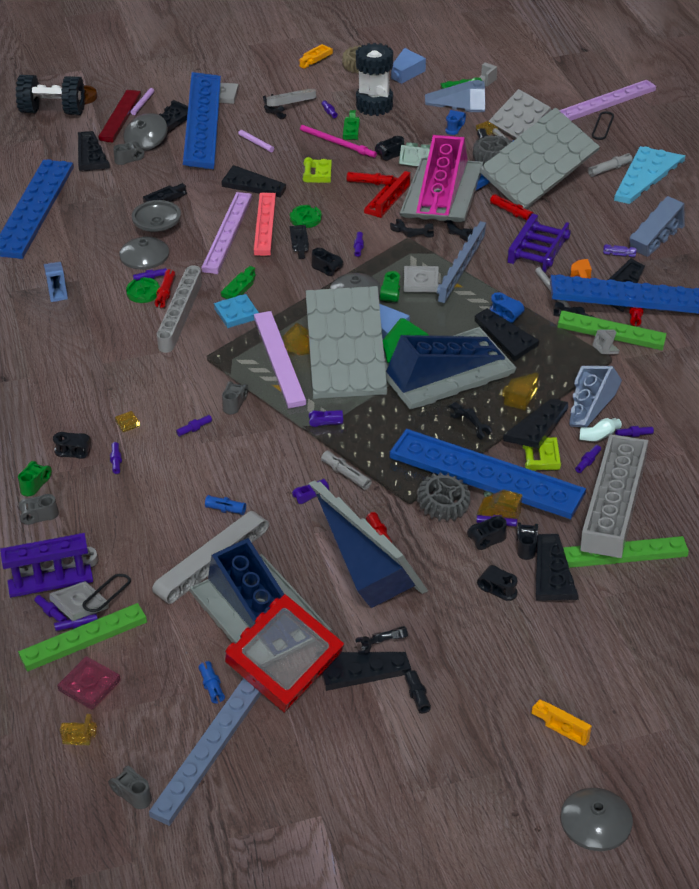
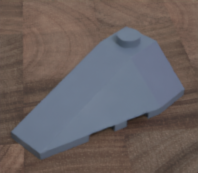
[425,80,485,112]
[569,366,622,427]

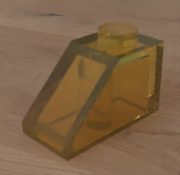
[282,323,310,355]
[502,373,539,410]
[477,489,523,519]

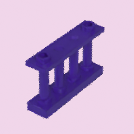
[507,214,571,273]
[0,533,93,598]

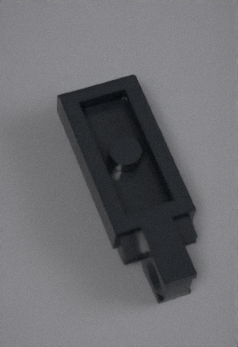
[143,183,187,203]
[289,225,309,259]

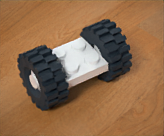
[356,43,393,116]
[15,75,85,115]

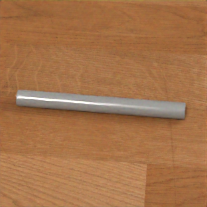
[535,267,571,307]

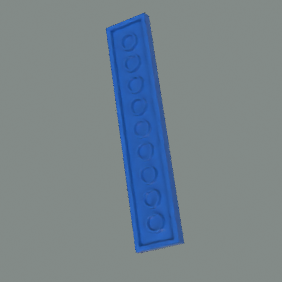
[183,72,221,169]
[0,159,74,259]
[550,274,699,313]
[390,429,586,519]

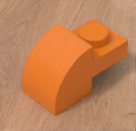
[570,259,592,279]

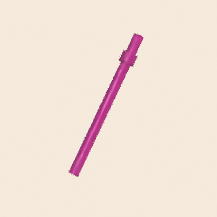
[300,125,377,158]

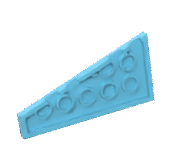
[614,146,685,204]

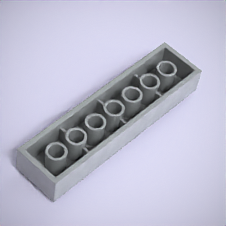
[581,434,648,558]

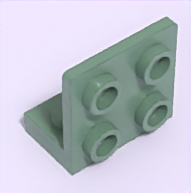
[399,142,431,166]

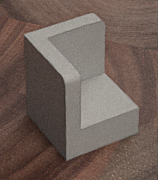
[478,63,497,87]
[592,330,620,354]

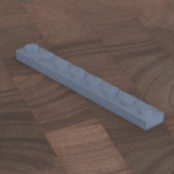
[437,221,486,303]
[149,678,262,826]

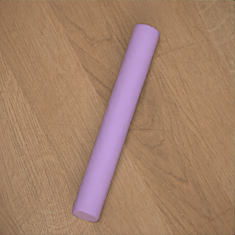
[131,88,154,115]
[238,130,274,152]

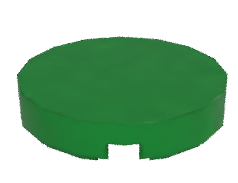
[290,205,322,228]
[126,277,160,303]

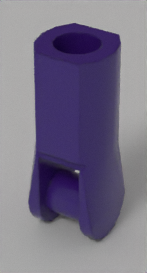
[309,410,343,427]
[292,479,329,504]

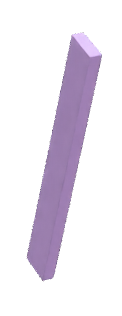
[559,80,656,121]
[202,192,252,274]
[254,311,306,409]

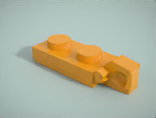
[299,44,333,69]
[532,699,592,746]

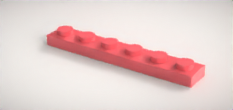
[254,193,276,256]

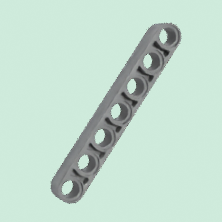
[157,265,202,353]
[152,511,269,604]

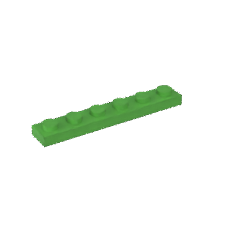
[557,311,666,351]
[563,536,689,568]
[18,603,147,672]

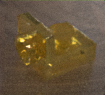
[60,714,96,745]

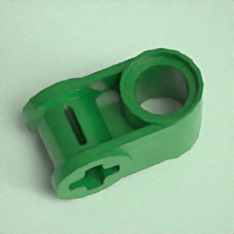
[380,271,400,302]
[18,461,52,497]

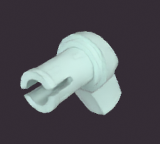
[580,418,622,442]

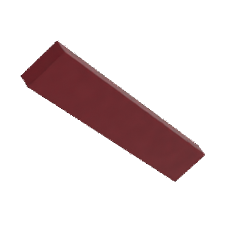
[98,90,141,142]

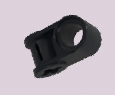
[375,136,405,161]
[311,248,344,276]
[53,432,91,459]
[467,516,507,550]
[517,522,538,560]
[477,565,518,601]

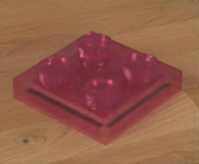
[57,656,121,710]

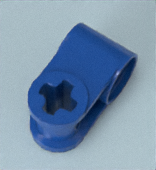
[445,110,466,135]
[490,292,524,322]

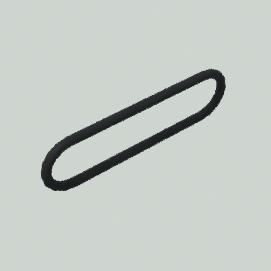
[592,111,614,140]
[82,574,131,612]

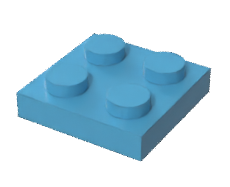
[214,294,259,328]

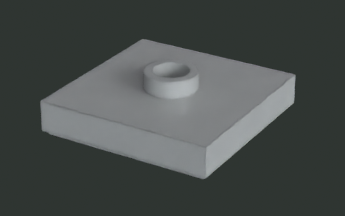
[219,83,239,104]
[404,266,439,292]
[49,581,109,621]

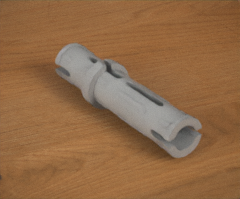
[588,153,633,177]
[321,450,372,490]

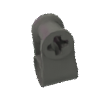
[113,141,144,165]
[222,381,248,414]
[19,494,59,525]
[108,766,152,809]

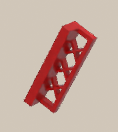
[364,171,411,218]

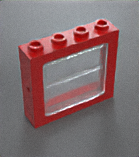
[225,594,344,713]

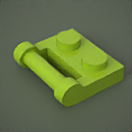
[302,157,332,183]
[522,437,561,471]

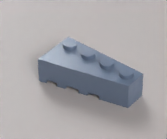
[629,196,685,257]

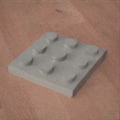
[489,89,552,139]

